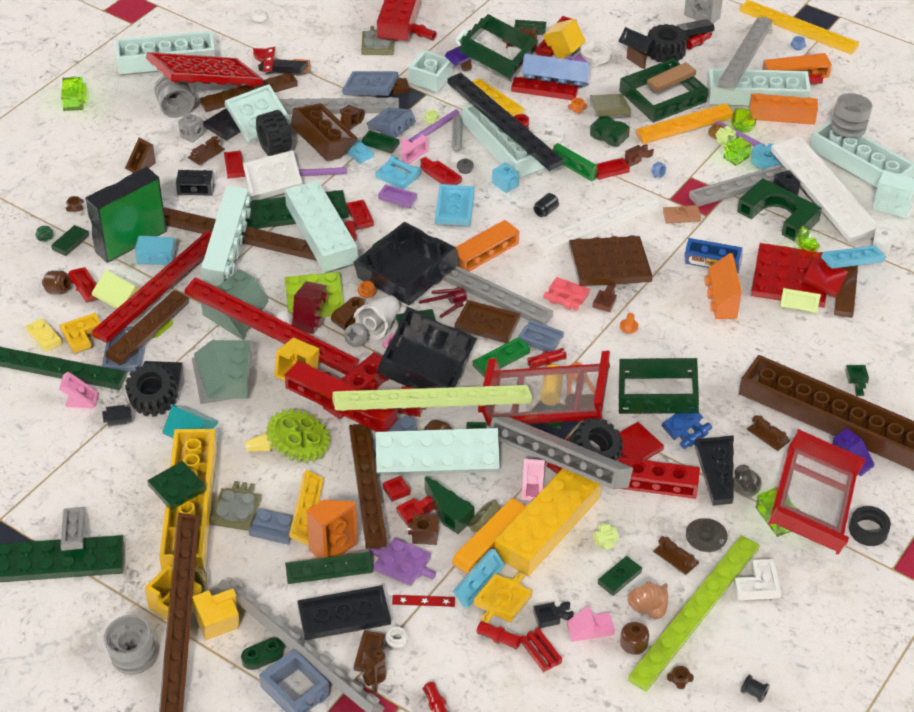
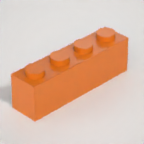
[762,53,832,78]
[748,93,818,125]
[456,220,519,272]

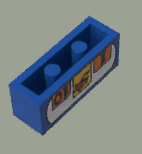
[685,238,743,273]

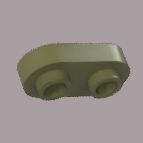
[468,499,501,533]

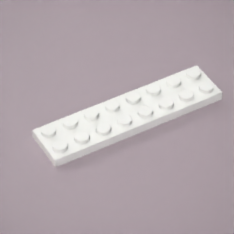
[770,136,877,243]

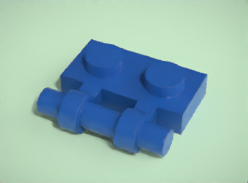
[661,407,712,449]

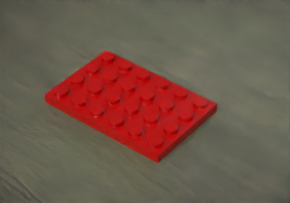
[146,52,263,87]

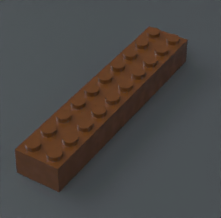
[739,354,914,471]

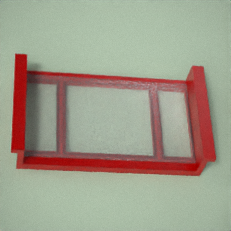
[478,350,610,426]
[767,429,865,555]

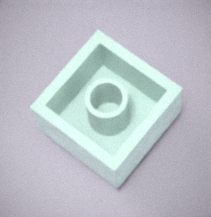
[408,50,453,92]
[872,170,914,219]

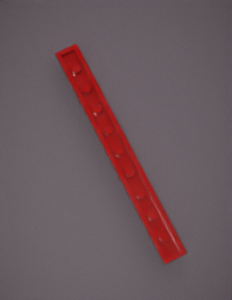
[91,230,212,343]
[185,277,359,375]

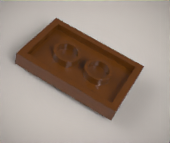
[454,300,520,343]

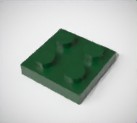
[147,461,206,511]

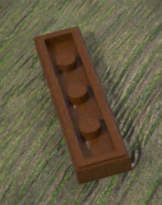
[834,265,858,318]

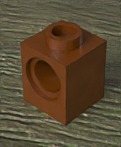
[408,514,438,545]

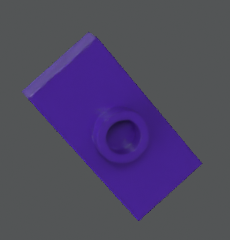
[445,46,472,66]

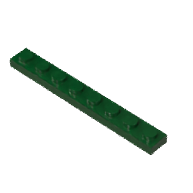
[0,347,127,390]

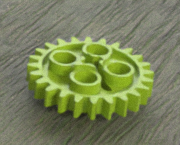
[266,408,331,463]

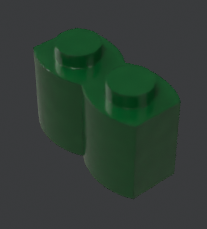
[590,116,630,147]

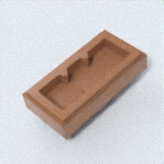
[663,205,701,224]

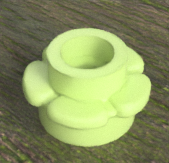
[423,110,440,125]

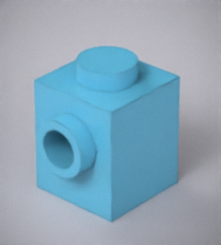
[492,163,519,193]

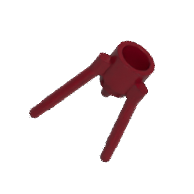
[419,287,467,318]

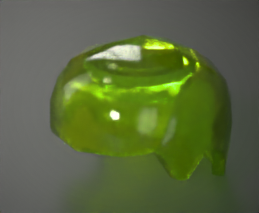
[731,108,756,133]
[795,225,821,252]

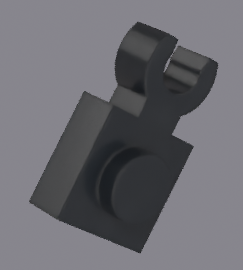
[533,602,574,629]

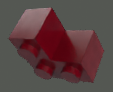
[292,281,329,334]

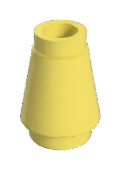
[245,433,276,452]

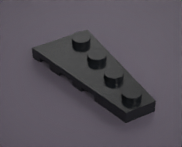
[694,435,734,506]

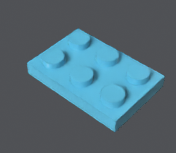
[435,184,474,226]

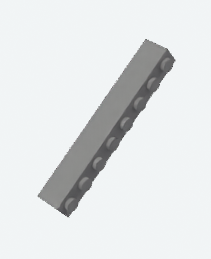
[490,416,633,489]

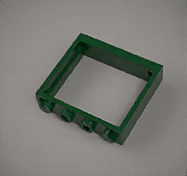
[459,14,538,79]
[619,58,708,123]
[618,358,699,414]

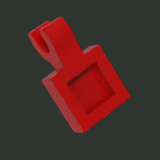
[396,496,434,526]

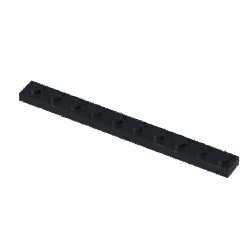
[447,72,564,171]

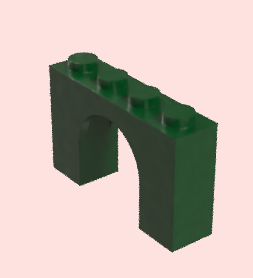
[737,178,822,243]

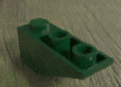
[424,476,474,534]

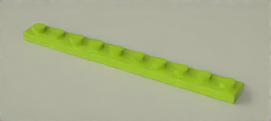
[628,535,759,692]

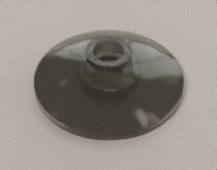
[686,518,728,552]

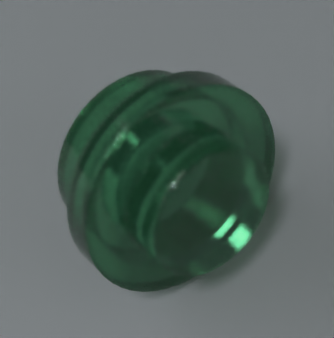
[35,226,54,242]

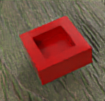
[382,476,410,502]

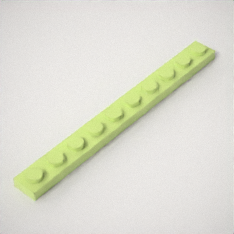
[332,385,532,411]

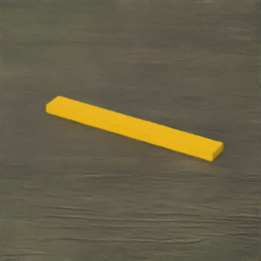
[740,0,859,55]

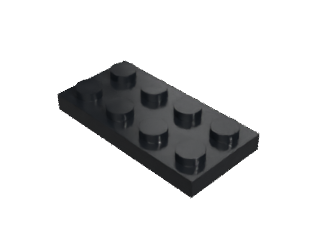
[297,585,391,640]

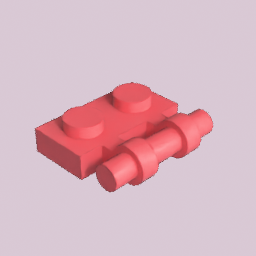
[543,277,590,310]

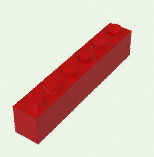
[284,360,397,432]

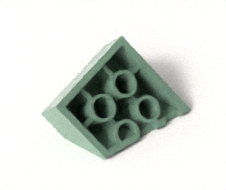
[201,270,268,340]
[194,340,252,399]

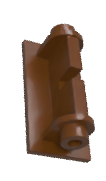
[188,136,225,166]
[747,415,791,451]
[653,536,700,575]
[362,650,386,692]

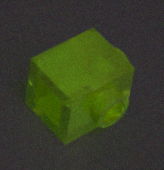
[723,136,752,166]

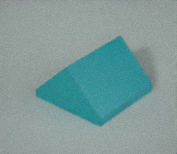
[163,405,218,438]

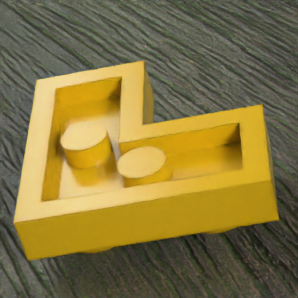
[59,313,101,354]

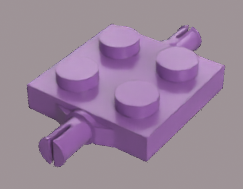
[369,538,437,586]

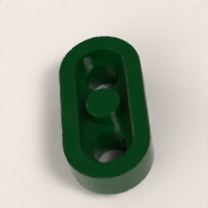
[241,638,284,670]

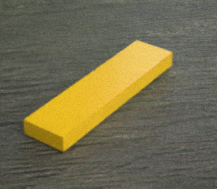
[472,78,524,117]
[289,470,324,545]

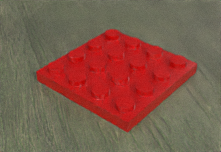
[751,243,827,308]

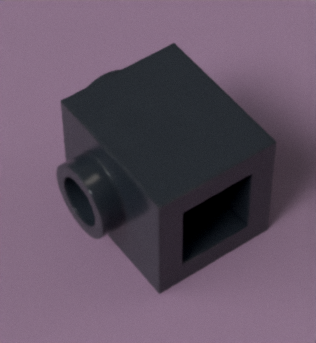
[773,170,800,195]

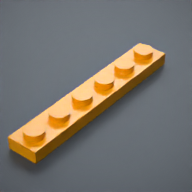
[636,103,734,144]

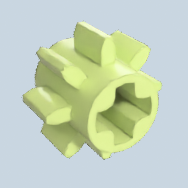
[715,125,737,148]
[593,523,619,550]

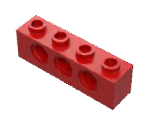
[323,352,389,419]
[618,457,700,499]

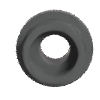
[457,158,474,174]

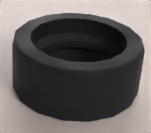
[849,506,891,546]

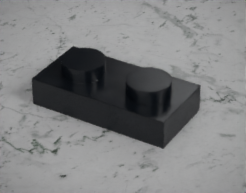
[618,27,654,55]

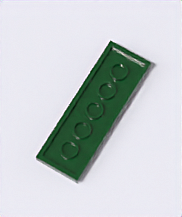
[246,190,348,229]
[0,535,124,583]

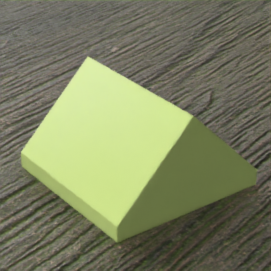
[92,270,139,309]

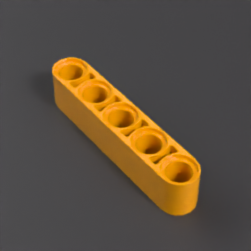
[452,498,527,574]

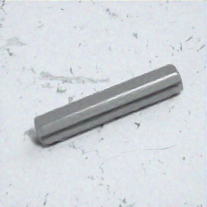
[451,114,462,151]

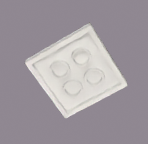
[243,150,302,201]

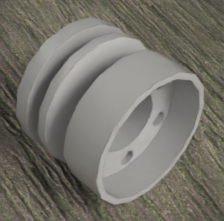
[154,76,195,118]
[831,93,873,138]
[104,615,158,675]

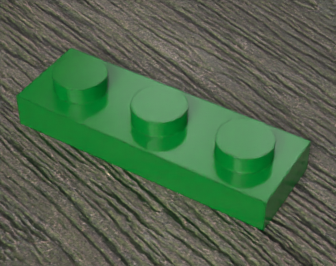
[553,143,597,182]
[473,337,530,377]

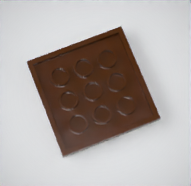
[569,235,653,286]

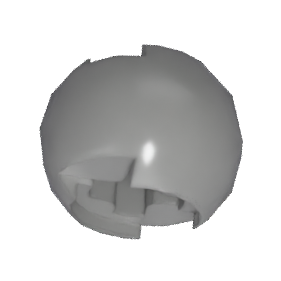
[344,323,368,347]

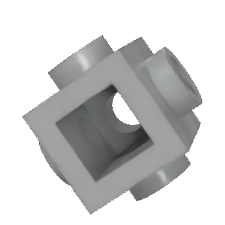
[178,113,204,143]

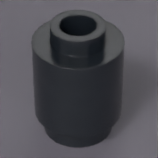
[533,193,559,217]
[102,405,132,426]

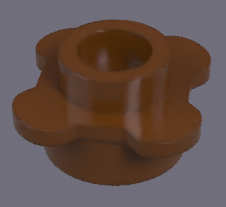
[66,196,84,212]
[667,666,694,690]

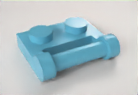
[375,155,422,189]

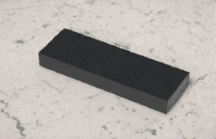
[258,59,309,73]

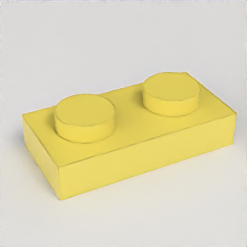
[26,318,62,352]

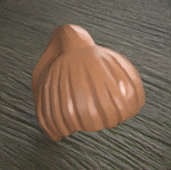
[627,582,668,619]

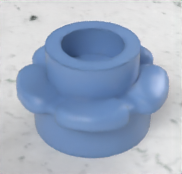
[790,36,806,50]
[651,161,666,178]

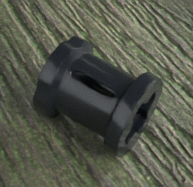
[740,674,770,703]

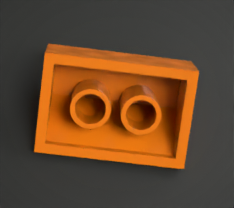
[704,253,742,319]
[306,500,358,558]

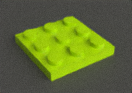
[285,272,344,317]

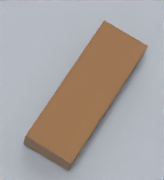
[647,62,696,93]

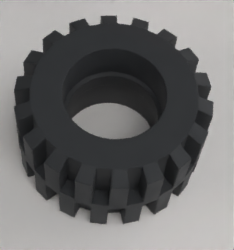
[647,24,688,62]
[256,110,292,156]
[125,362,178,417]
[568,417,623,461]

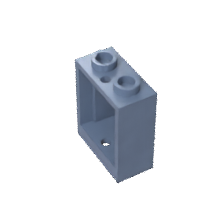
[259,649,330,712]

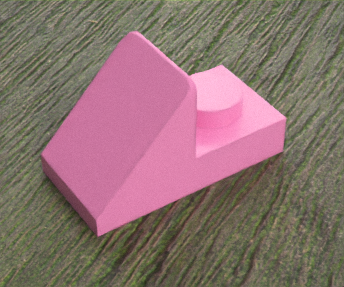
[401,135,428,164]
[59,372,99,408]
[522,458,545,501]
[567,606,615,642]

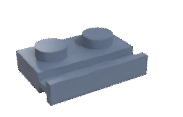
[518,319,564,352]
[249,508,293,545]

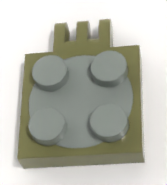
[361,26,394,55]
[210,481,262,531]

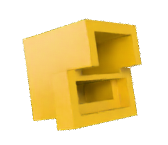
[543,19,586,59]
[274,338,319,381]
[145,565,202,620]
[192,588,239,641]

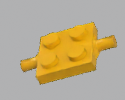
[473,572,533,623]

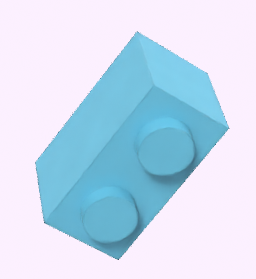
[135,236,176,265]

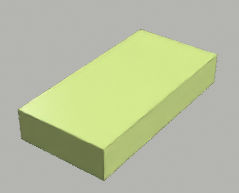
[780,288,821,313]

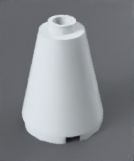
[354,295,400,340]

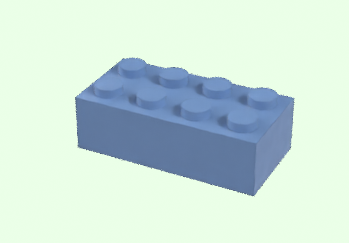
[522,54,592,86]

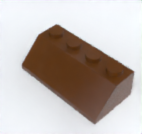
[290,103,358,161]

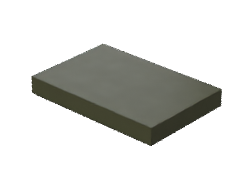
[590,94,631,117]

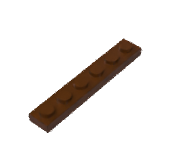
[199,73,298,112]
[105,290,189,365]

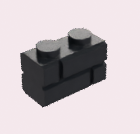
[176,170,214,196]

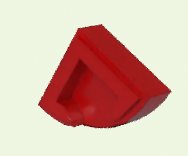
[253,48,266,62]

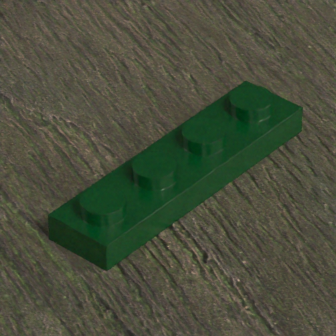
[285,551,373,584]

